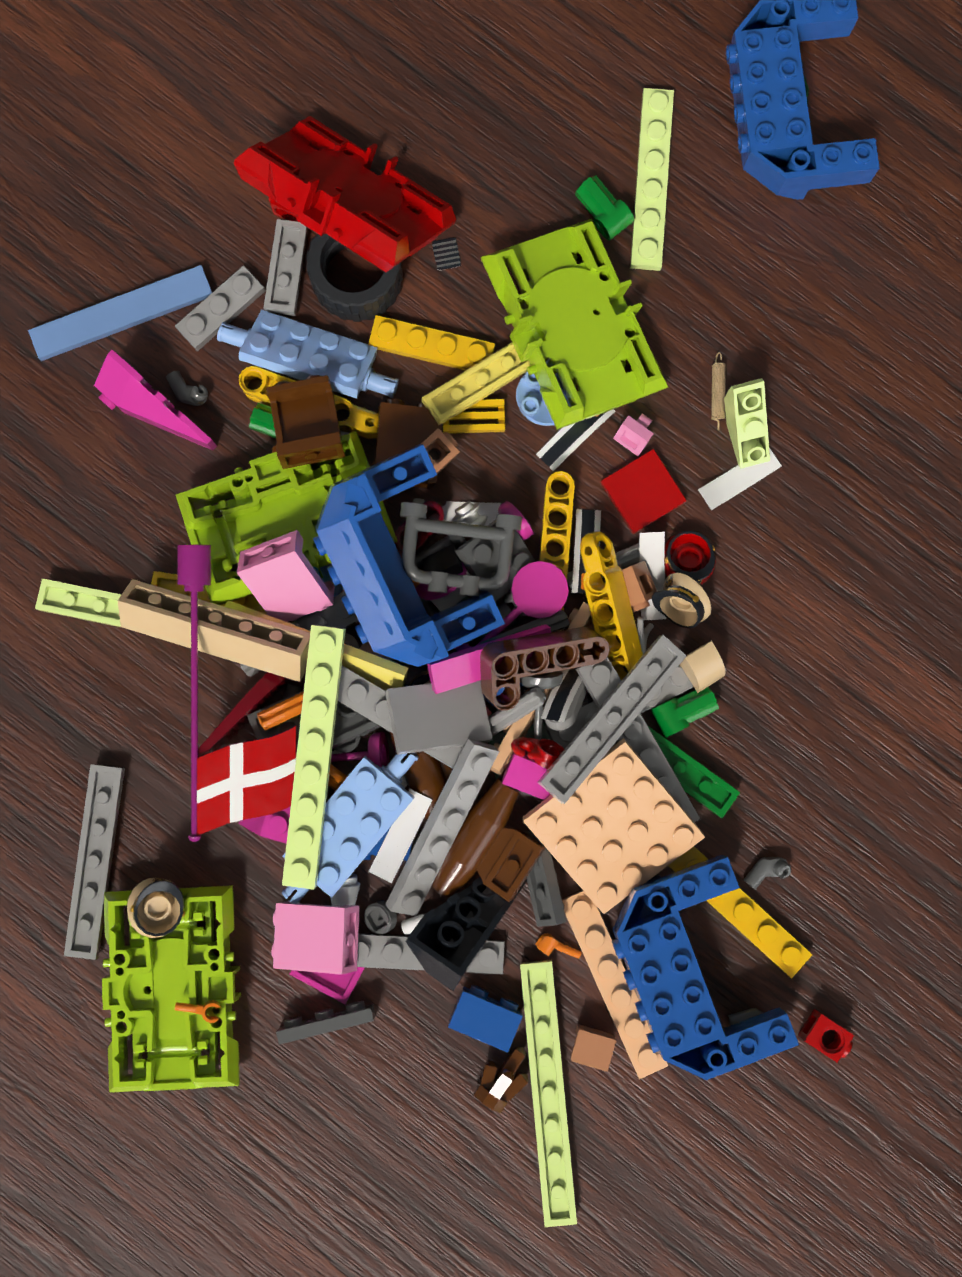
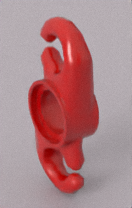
[511,737,564,769]

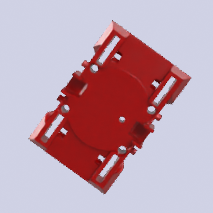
[234,116,456,273]

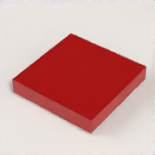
[600,449,686,534]

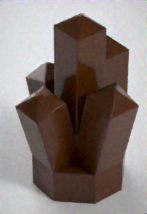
[474,1047,528,1114]

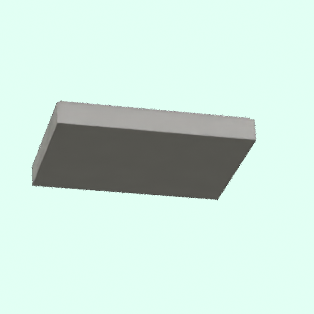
[385,681,493,755]

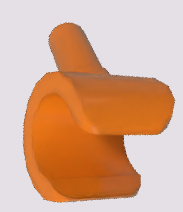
[535,933,582,959]
[175,1000,221,1023]

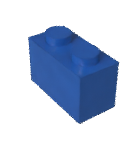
[448,985,523,1053]

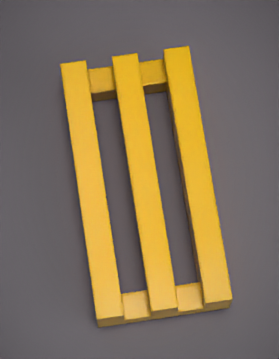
[443,399,505,433]

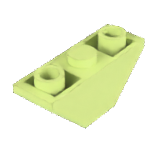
[724,378,770,469]

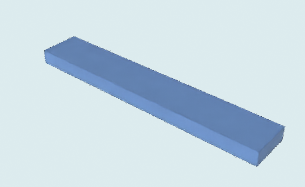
[28,265,212,361]

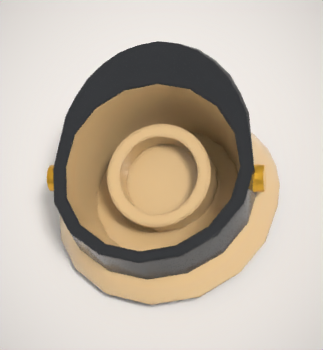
[652,573,711,628]
[127,878,185,938]

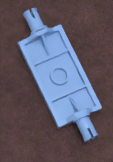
[217,310,399,399]
[282,752,419,904]

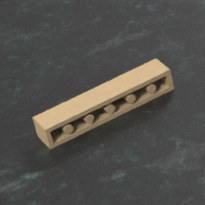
[118,579,310,682]

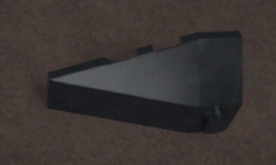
[405,877,527,991]

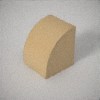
[680,641,726,693]

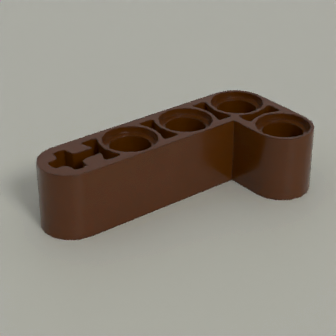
[480,627,610,711]

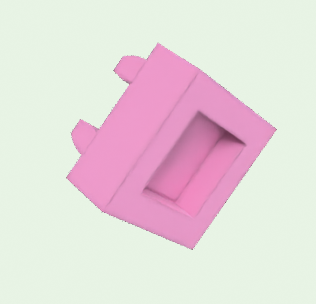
[613,413,654,456]

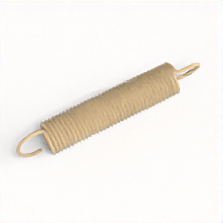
[711,352,726,430]

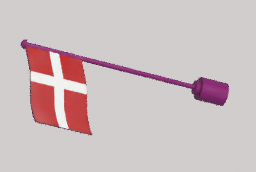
[177,545,296,842]

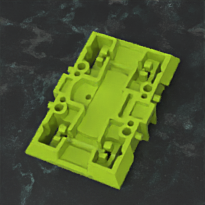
[481,219,668,430]
[175,431,397,605]
[102,885,241,1092]

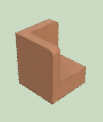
[571,1024,616,1072]

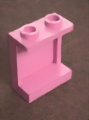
[237,530,335,622]
[271,901,359,975]

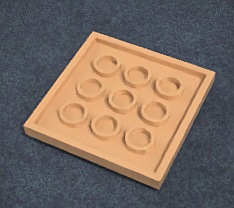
[523,738,705,914]

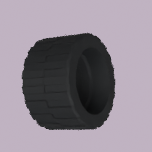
[306,234,403,322]

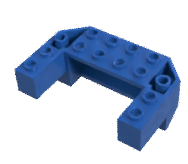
[726,0,880,200]
[313,444,505,667]
[611,855,799,1080]

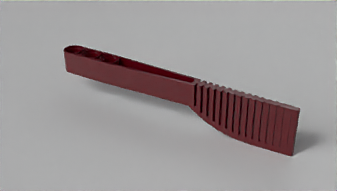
[198,501,445,757]

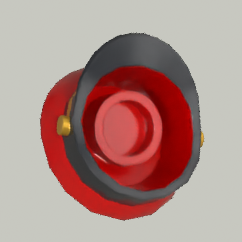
[664,531,716,585]

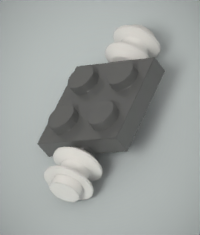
[452,501,536,616]

